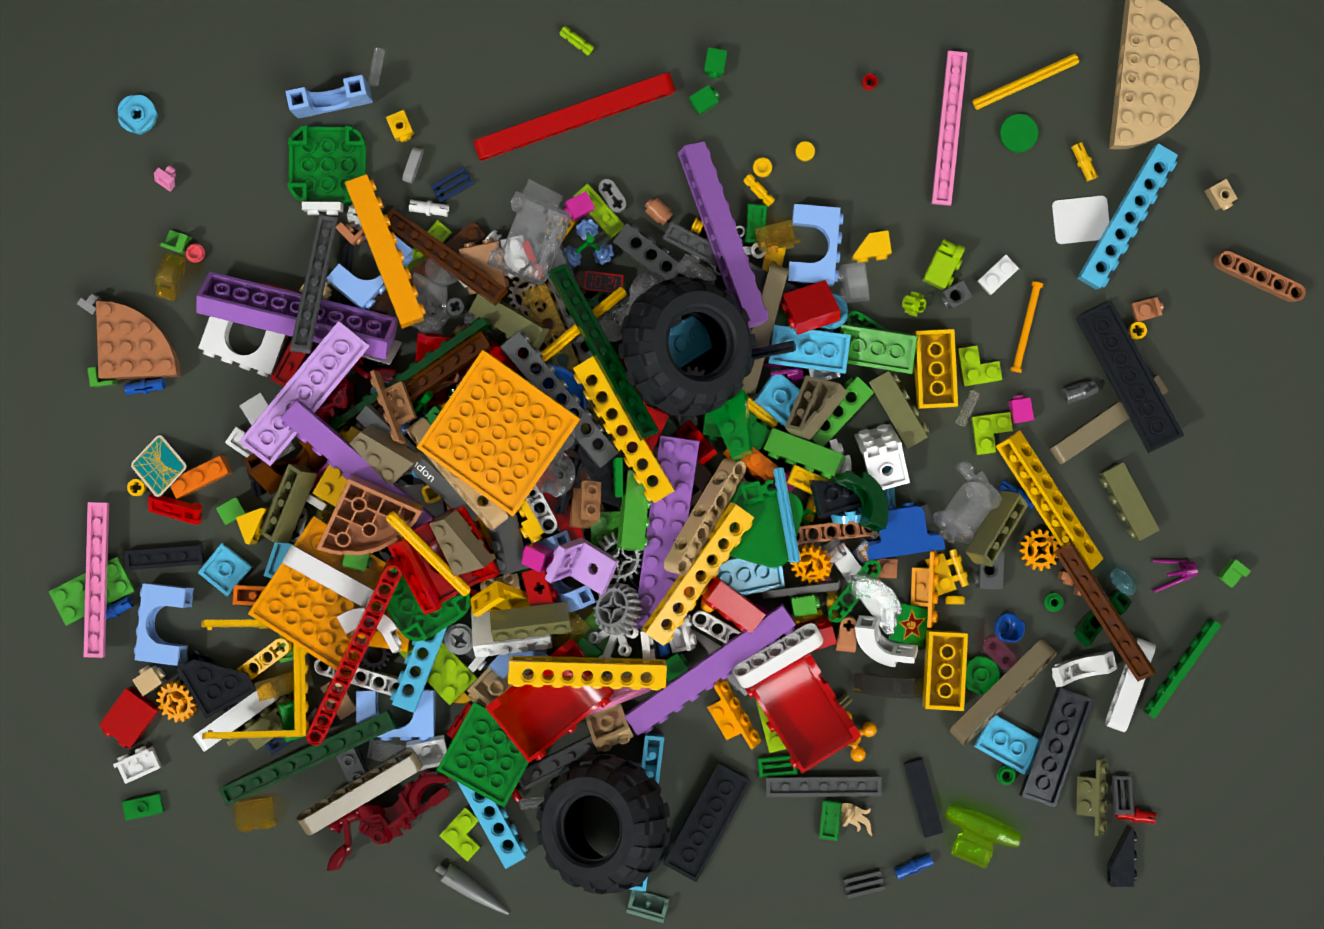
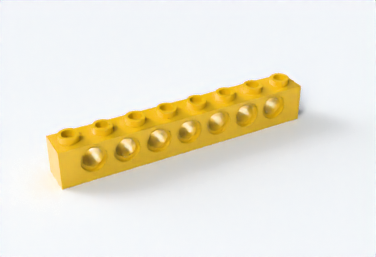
[573,356,676,503]
[996,430,1104,570]
[641,502,754,646]
[508,655,667,690]

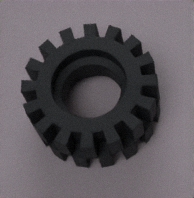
[360,646,393,671]

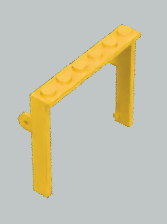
[201,620,309,739]

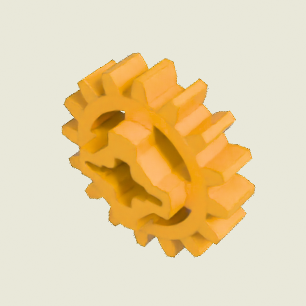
[1018,529,1059,571]
[790,543,833,584]
[156,680,198,722]

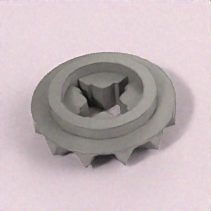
[444,624,473,655]

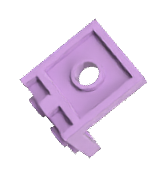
[545,537,619,595]

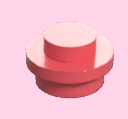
[186,243,205,263]

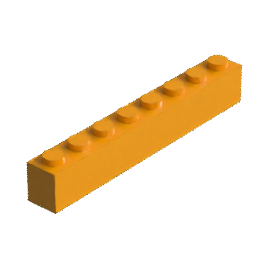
[345,174,426,329]

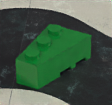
[711,389,753,461]

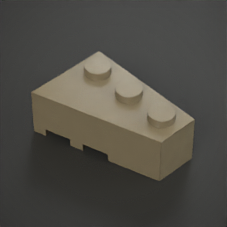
[785,376,847,441]
[349,424,423,486]
[430,510,496,576]

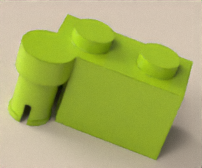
[922,239,965,290]

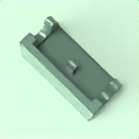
[626,890,669,923]

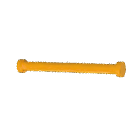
[1010,281,1043,373]

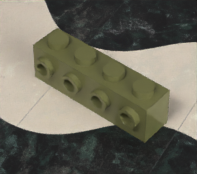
[469,294,549,349]
[869,370,930,449]
[1099,462,1160,541]
[260,464,317,543]
[965,491,1028,567]
[490,602,571,642]

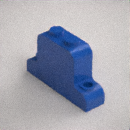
[866,502,945,560]

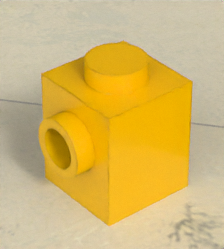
[386,110,415,142]

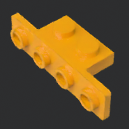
[911,550,940,628]
[707,678,761,749]

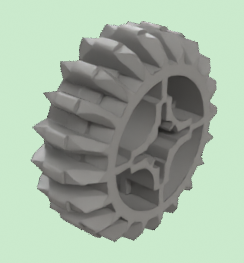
[593,532,644,583]
[593,583,642,636]

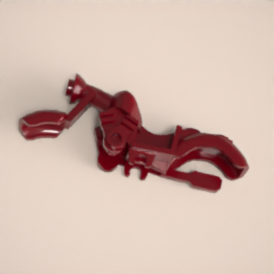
[315,356,400,424]
[327,769,452,871]

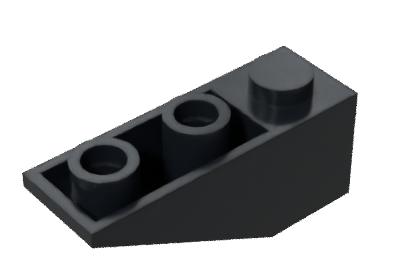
[1107,826,1137,887]

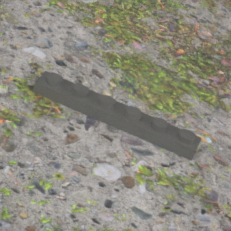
[766,776,882,797]

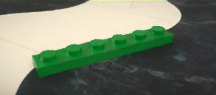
[1144,619,1222,719]

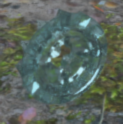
[1110,568,1136,596]

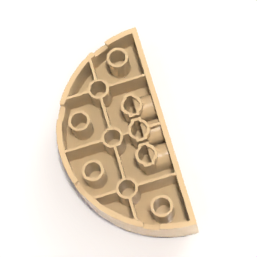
[1109,0,1200,149]

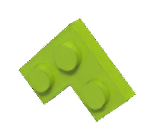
[957,346,1002,387]
[971,412,1013,455]
[439,807,481,862]

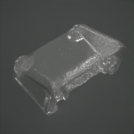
[487,191,570,285]

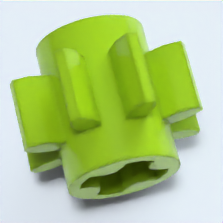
[902,291,926,316]

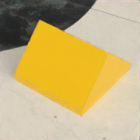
[236,507,269,545]

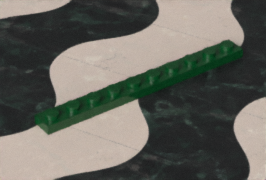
[548,264,659,441]
[328,317,493,433]
[219,710,397,807]

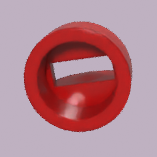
[861,74,878,91]

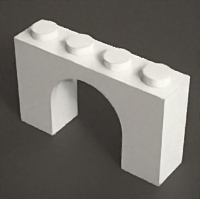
[199,316,289,377]
[471,608,552,657]

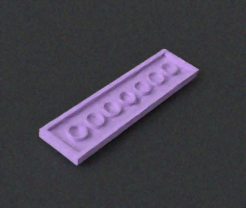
[239,321,370,466]

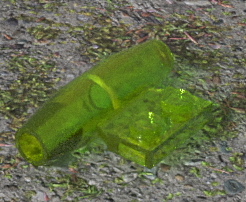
[945,804,1022,869]

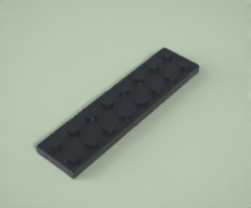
[1076,301,1184,454]

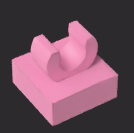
[154,165,176,192]

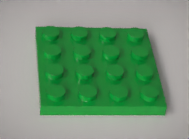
[437,701,529,807]

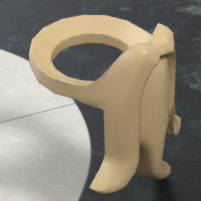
[841,803,872,836]

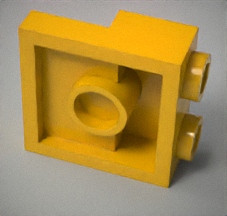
[518,500,544,544]

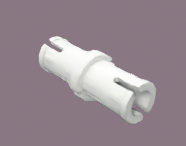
[409,199,449,217]

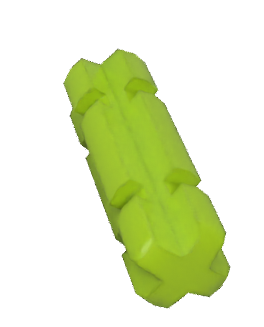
[560,26,594,56]

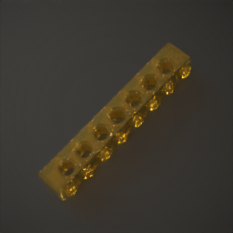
[522,283,604,434]

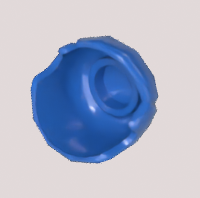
[993,613,1025,642]

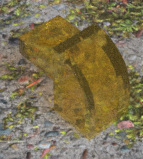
[154,253,186,301]
[254,671,294,701]

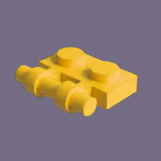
[925,549,969,596]

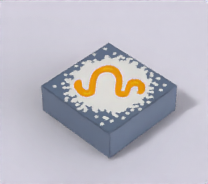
[851,539,869,565]

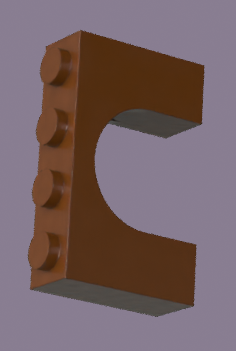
[243,433,328,495]

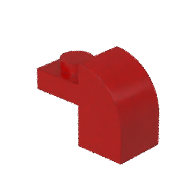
[675,420,717,465]

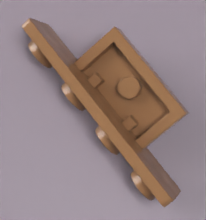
[370,370,417,445]

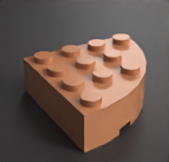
[96,301,182,380]
[317,474,423,555]

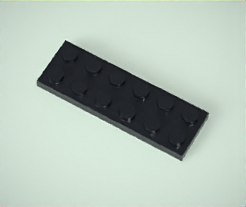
[1019,687,1094,808]
[663,762,752,882]

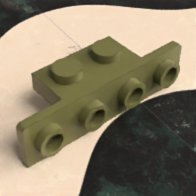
[227,694,293,750]
[1076,757,1108,836]

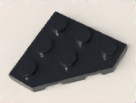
[577,433,635,508]
[176,658,258,719]

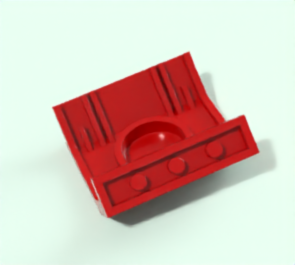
[387,505,500,615]

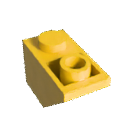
[851,230,892,264]

